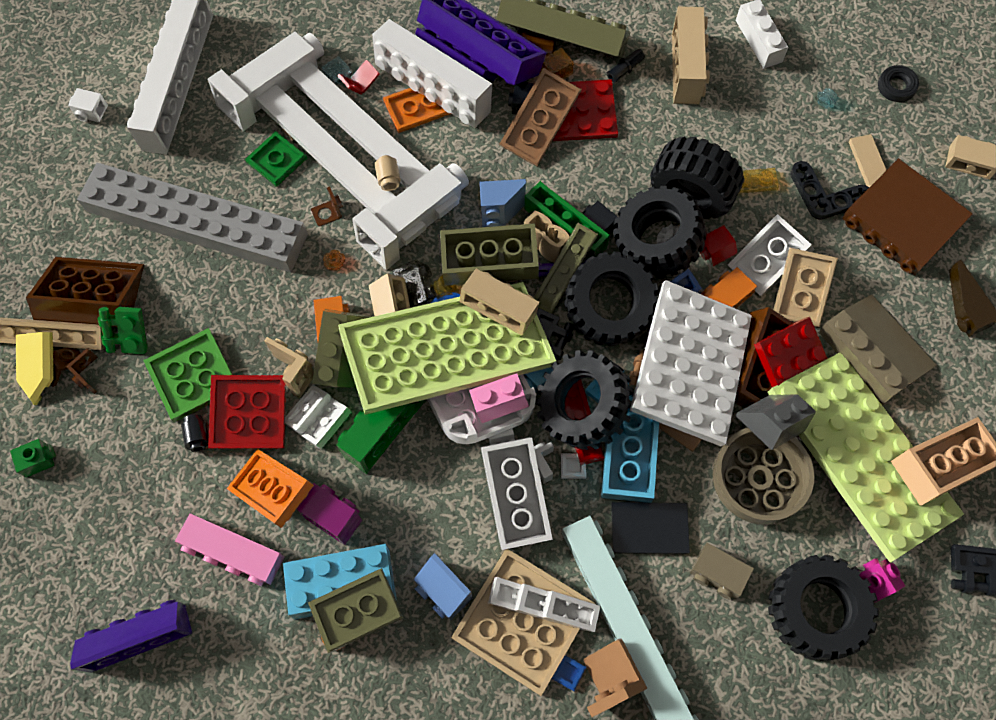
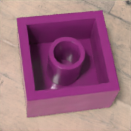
[296,483,362,545]

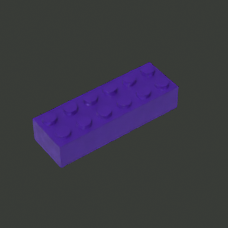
[417,0,547,85]

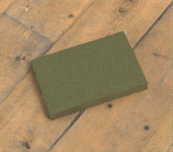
[308,568,403,653]

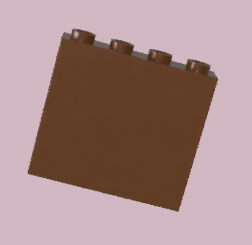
[842,158,973,276]

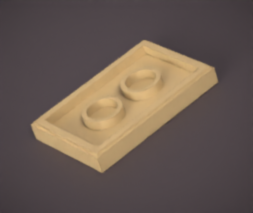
[773,248,838,327]

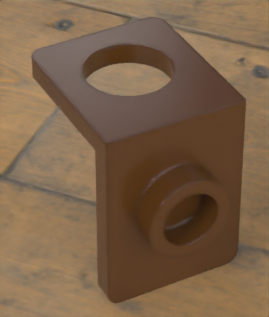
[311,186,343,226]
[50,348,87,387]
[66,348,98,394]

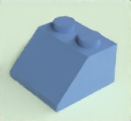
[480,179,526,227]
[414,553,473,620]

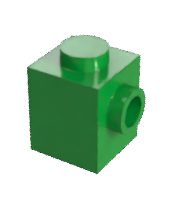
[10,438,56,478]

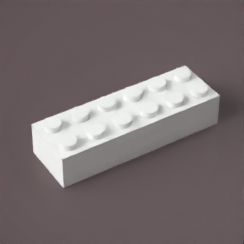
[372,19,492,128]

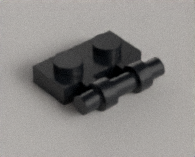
[537,308,574,361]
[950,544,996,597]

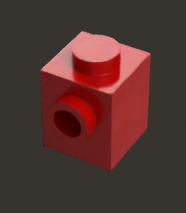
[700,225,738,266]

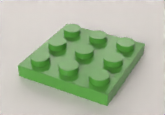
[143,328,233,422]

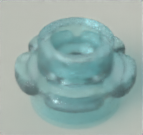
[817,88,838,109]

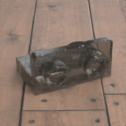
[393,259,438,308]

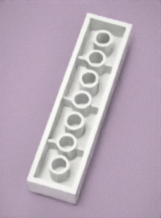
[127,0,213,155]

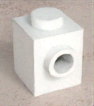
[68,88,108,122]

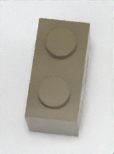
[690,543,754,600]

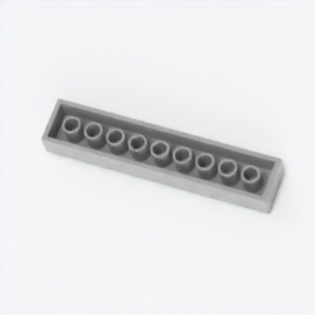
[77,162,308,273]

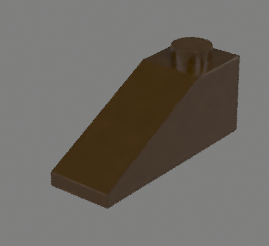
[949,260,996,337]

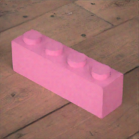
[175,514,284,587]

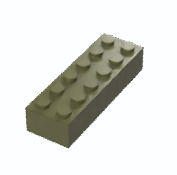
[496,0,631,57]

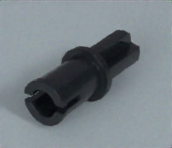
[606,49,645,83]

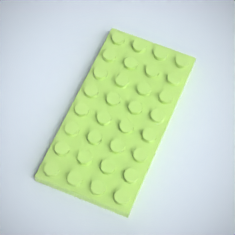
[338,282,557,415]
[768,353,964,562]

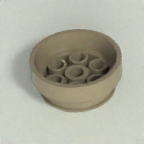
[713,428,814,525]

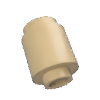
[375,155,401,191]

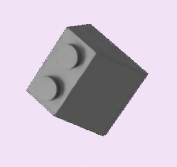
[736,394,816,450]

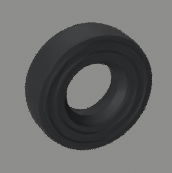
[878,65,919,102]

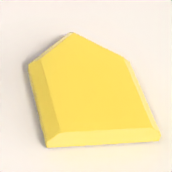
[16,332,53,405]

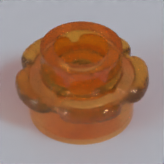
[323,250,346,271]

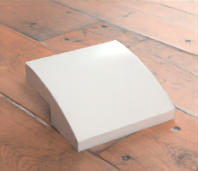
[285,385,352,450]

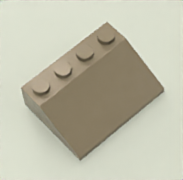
[818,294,937,405]

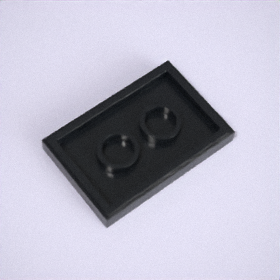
[611,502,690,555]

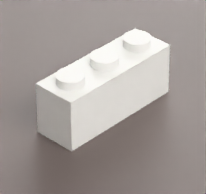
[736,0,788,69]

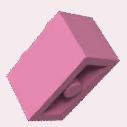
[469,373,529,423]

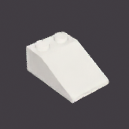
[728,214,815,296]

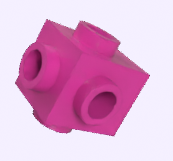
[859,558,905,602]

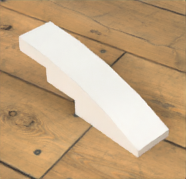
[488,577,600,632]

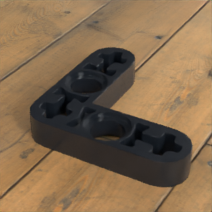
[790,161,869,220]

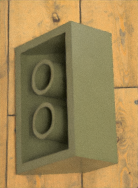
[312,309,373,387]

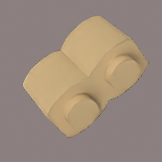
[524,211,570,263]

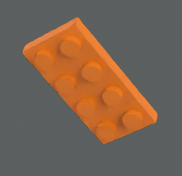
[227,449,314,528]

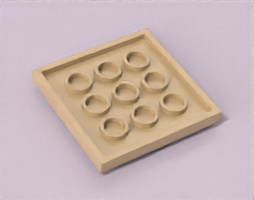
[451,549,595,696]

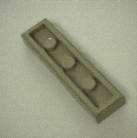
[534,223,599,314]

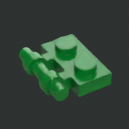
[98,307,148,354]

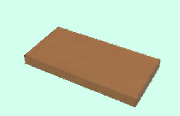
[499,68,581,167]

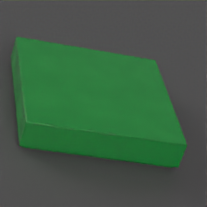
[245,131,307,187]

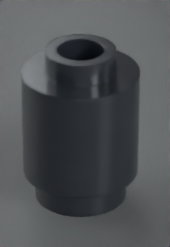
[181,414,209,452]

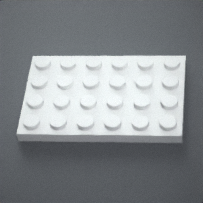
[630,280,752,446]

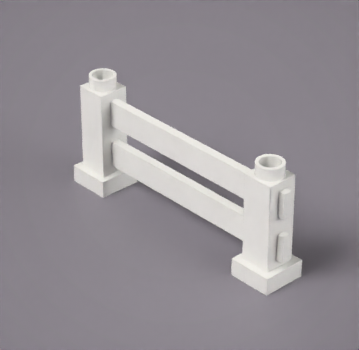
[208,32,469,270]

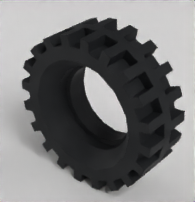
[535,350,634,450]

